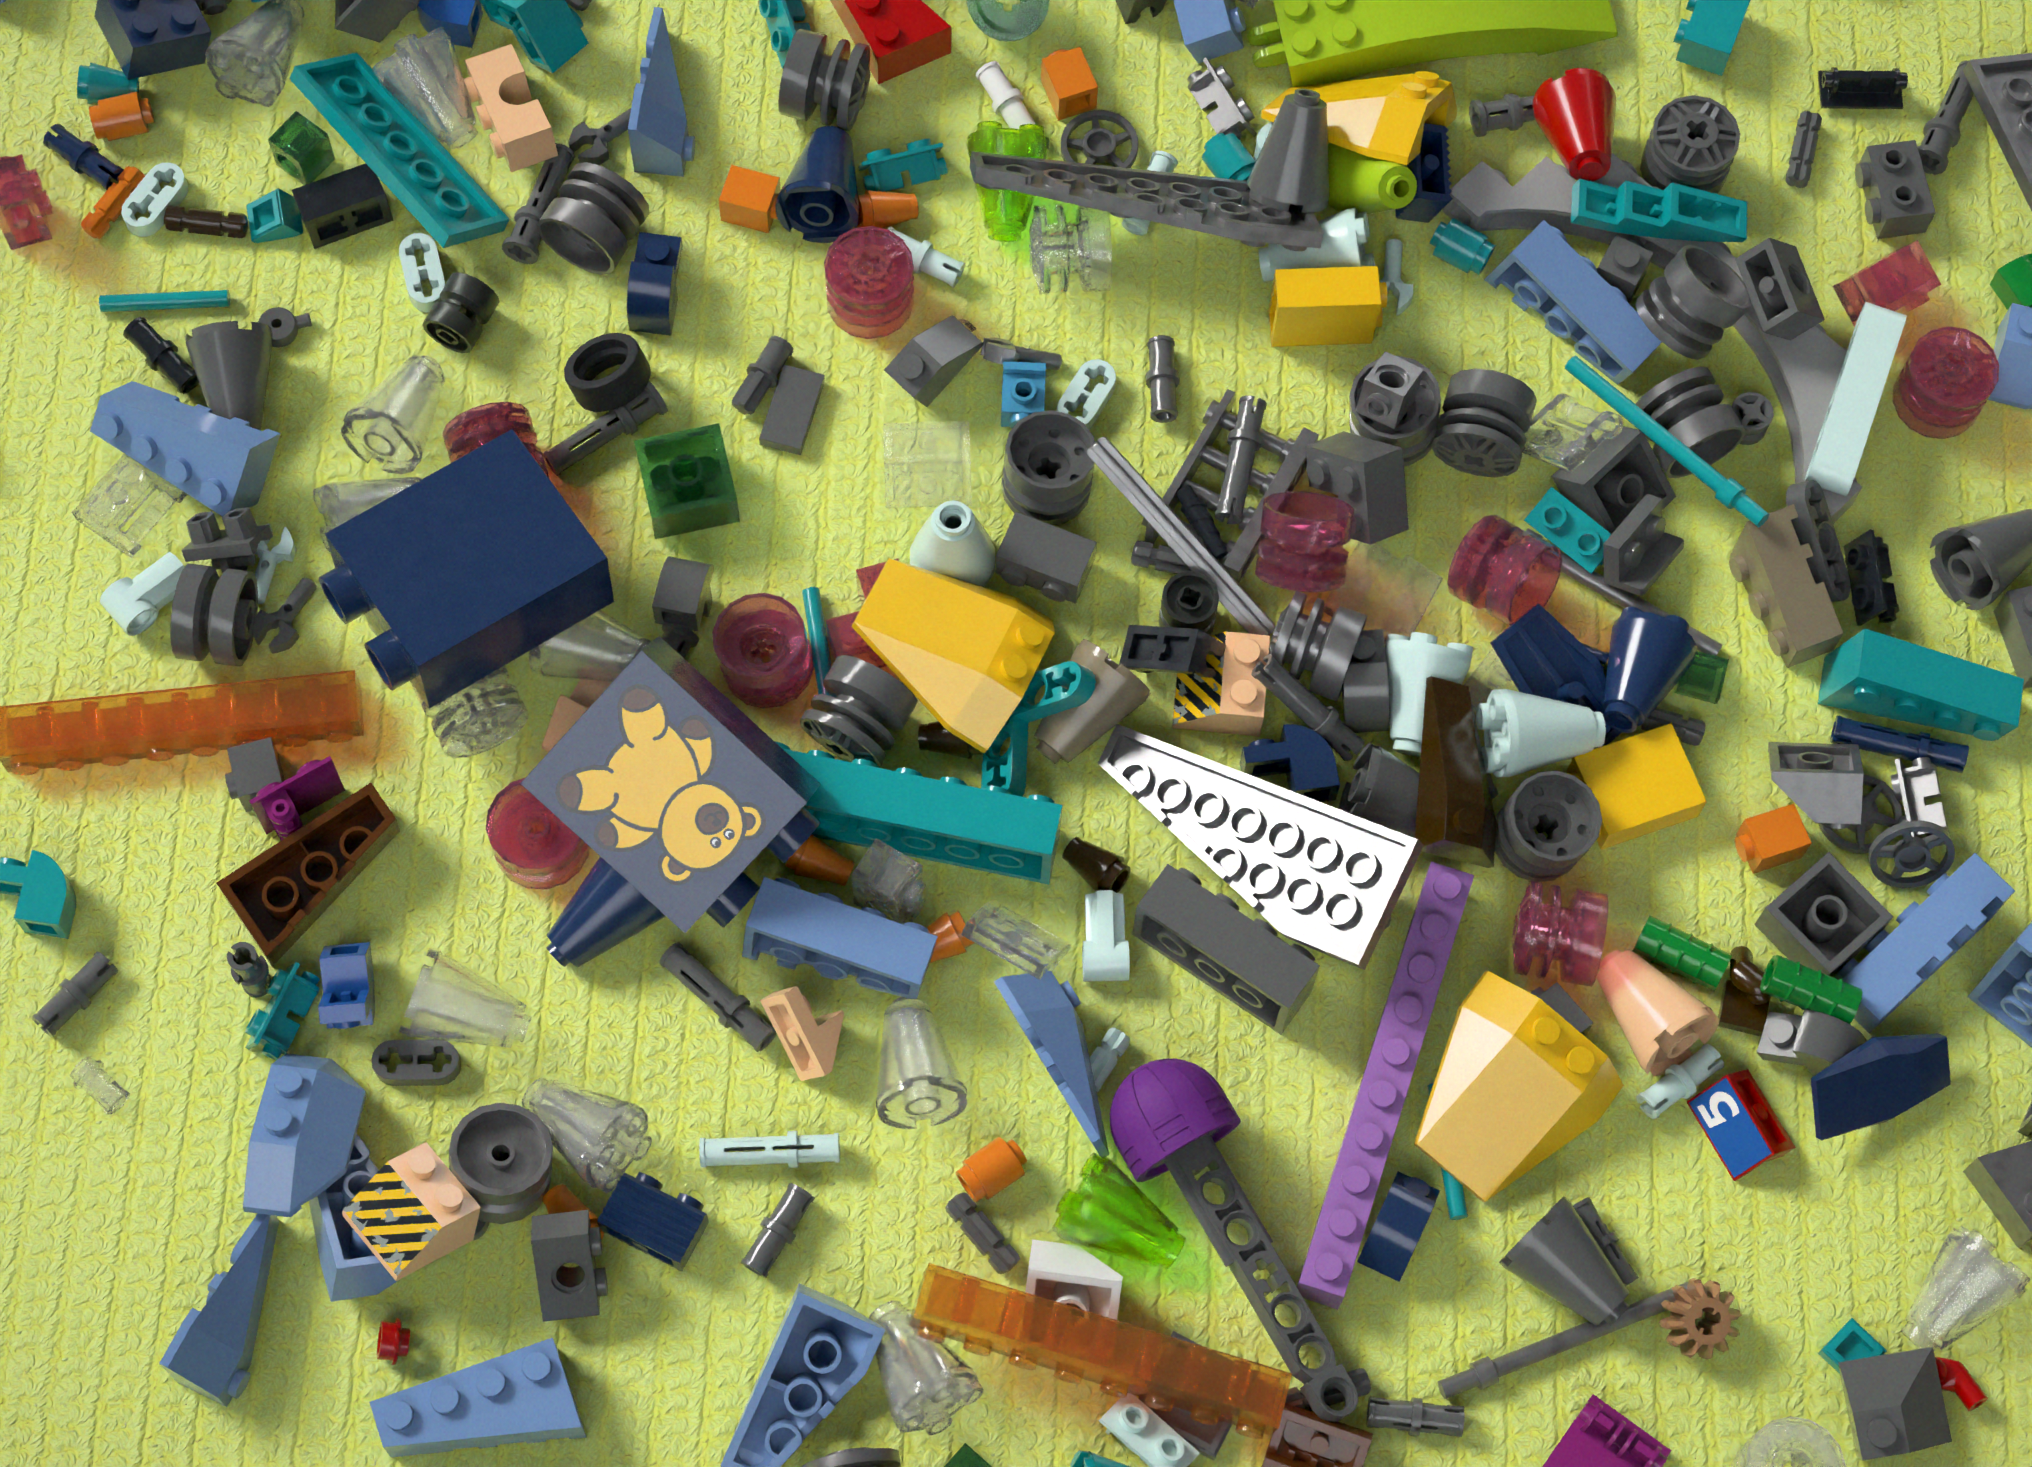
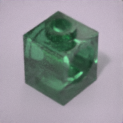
[268,111,335,185]

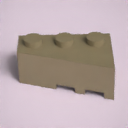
[1729,504,1843,668]

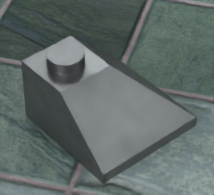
[1768,742,1864,829]

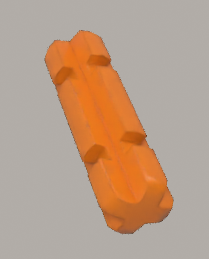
[81,166,145,239]

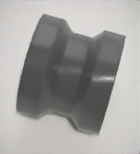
[1731,392,1774,445]

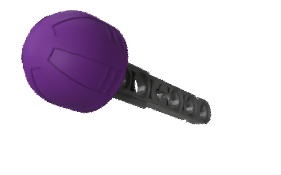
[1110,1058,1358,1422]

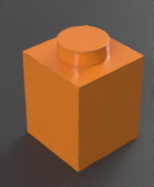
[1041,47,1098,121]
[719,165,781,233]
[1735,803,1812,874]

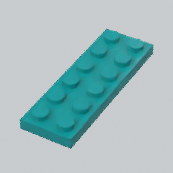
[289,53,510,248]

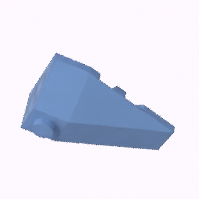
[628,7,695,177]
[309,1133,399,1302]
[159,1214,279,1407]

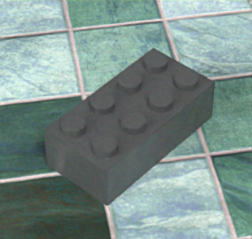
[1132,864,1320,1035]

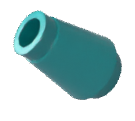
[77,62,140,104]

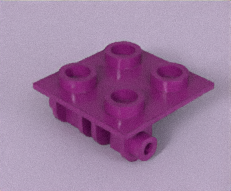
[249,756,345,840]
[1542,1394,1671,1467]

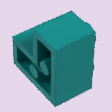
[479,0,589,73]

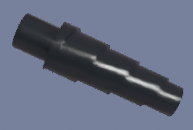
[1176,485,1228,560]

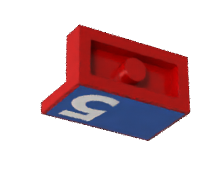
[1687,1069,1796,1181]

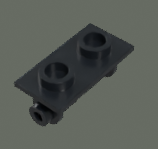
[1818,67,1908,109]
[1843,529,1900,626]

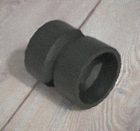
[422,272,500,353]
[1158,571,1219,635]

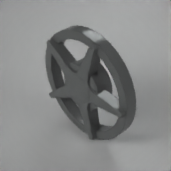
[1061,110,1138,168]
[1818,775,1902,854]
[1868,820,1955,888]

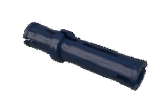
[1830,715,1969,773]

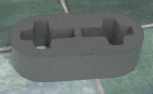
[371,1039,461,1086]

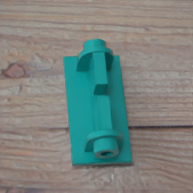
[759,0,811,68]
[858,138,948,192]
[1524,487,1611,574]
[245,962,320,1060]

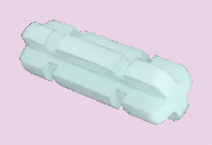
[1090,1027,1130,1092]

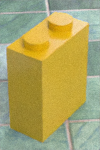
[1268,266,1388,347]
[1567,723,1707,850]

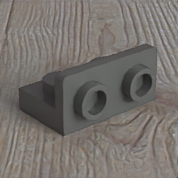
[1603,494,1684,596]

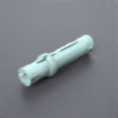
[699,1131,840,1168]

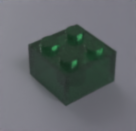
[634,423,740,539]

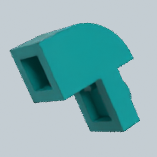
[0,850,76,939]

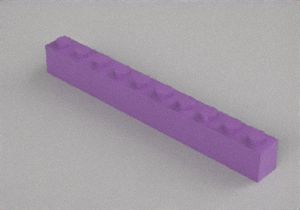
[1296,861,1474,1310]

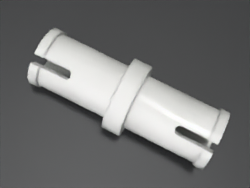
[975,61,1040,143]

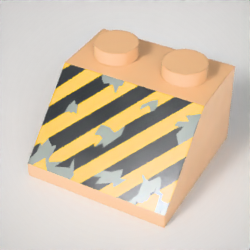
[1172,631,1270,737]
[342,1142,481,1281]

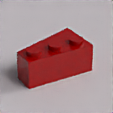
[830,0,952,84]

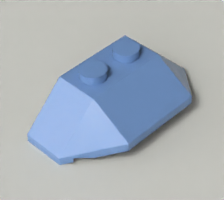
[243,1054,366,1217]

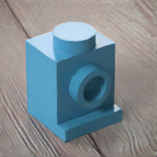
[1001,362,1046,428]

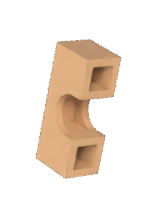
[463,44,558,172]

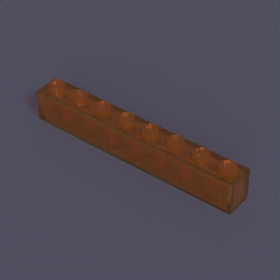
[0,670,364,775]
[908,1263,1292,1439]

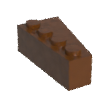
[217,783,400,967]

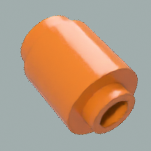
[89,91,155,141]
[956,1137,1027,1202]

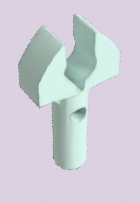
[1379,239,1413,316]
[254,523,296,604]

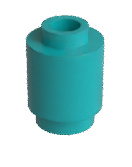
[1202,133,1256,181]
[1430,218,1496,275]

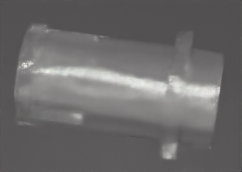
[70,1057,130,1115]

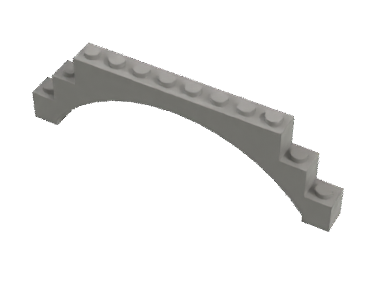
[1443,153,1862,524]

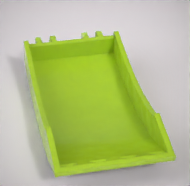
[1247,0,1618,87]

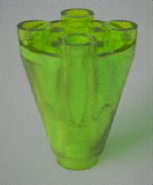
[967,121,1050,242]
[1052,1152,1186,1269]

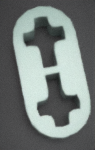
[121,163,188,237]
[399,233,446,313]
[1057,359,1116,430]

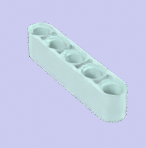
[1804,301,1907,496]

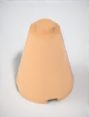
[1597,950,1719,1076]

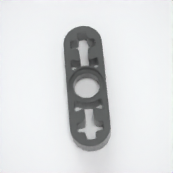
[1786,480,1851,603]

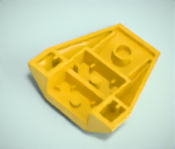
[1261,71,1457,165]
[851,558,1055,753]
[1414,971,1624,1202]

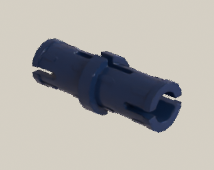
[43,124,124,190]

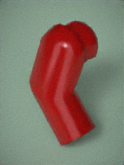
[1935,1357,1988,1411]

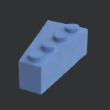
[1173,0,1246,64]
[90,381,281,517]

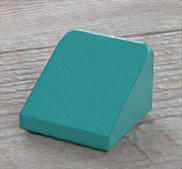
[246,188,303,243]

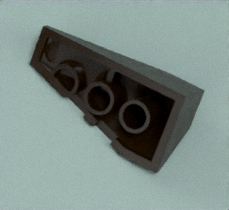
[1415,676,1497,868]

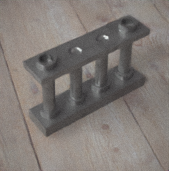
[1142,389,1319,584]

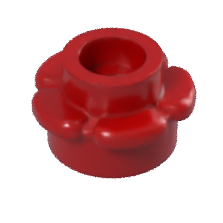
[377,1318,410,1365]

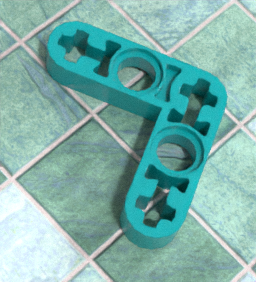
[981,661,1096,797]

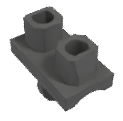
[182,507,273,573]

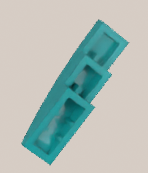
[1571,179,1747,242]

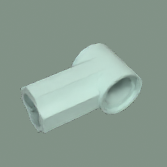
[100,552,185,636]
[1082,890,1130,982]

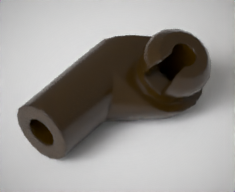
[1730,946,1771,1005]

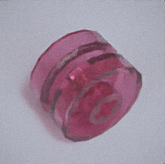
[486,778,590,889]

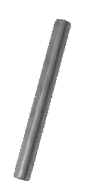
[1087,436,1276,635]

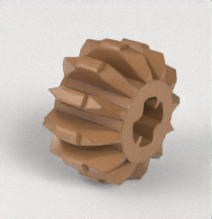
[1659,1278,1742,1359]

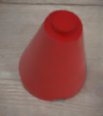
[1532,68,1616,182]

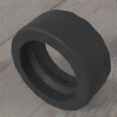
[564,333,651,412]

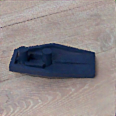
[1490,603,1622,749]
[1811,1033,1951,1140]

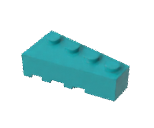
[1818,629,2024,741]

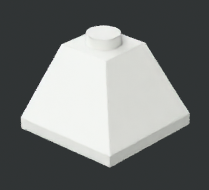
[1018,1239,1123,1361]

